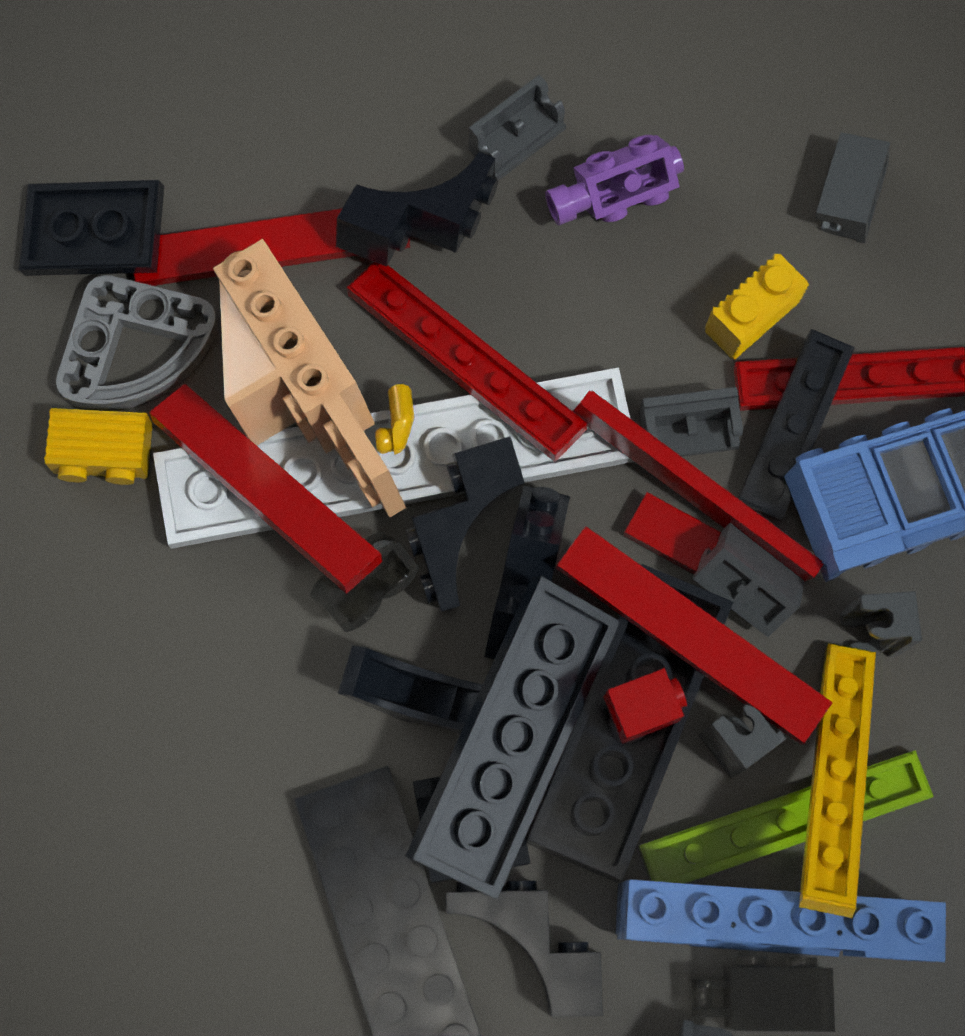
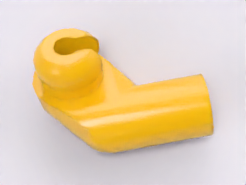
[375,384,415,455]

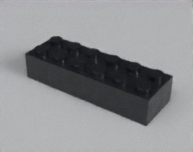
[526,564,733,882]

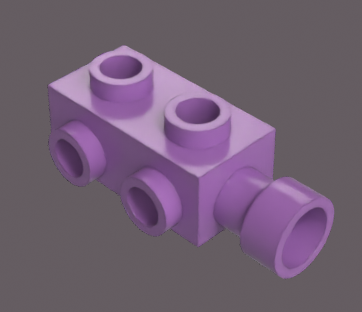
[545,135,684,226]

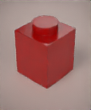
[604,668,687,744]

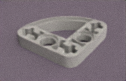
[56,275,218,411]

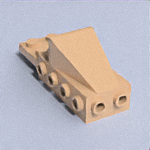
[213,239,406,518]

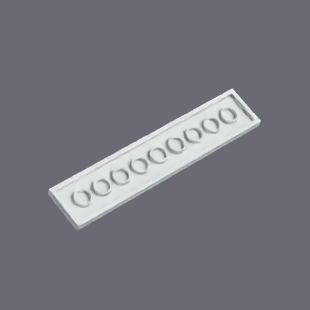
[153,367,634,549]

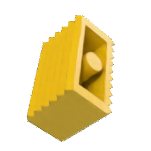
[705,254,809,360]
[44,408,153,485]

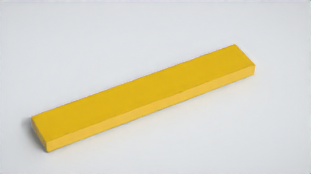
[799,643,876,918]

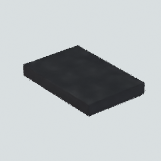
[19,180,165,276]

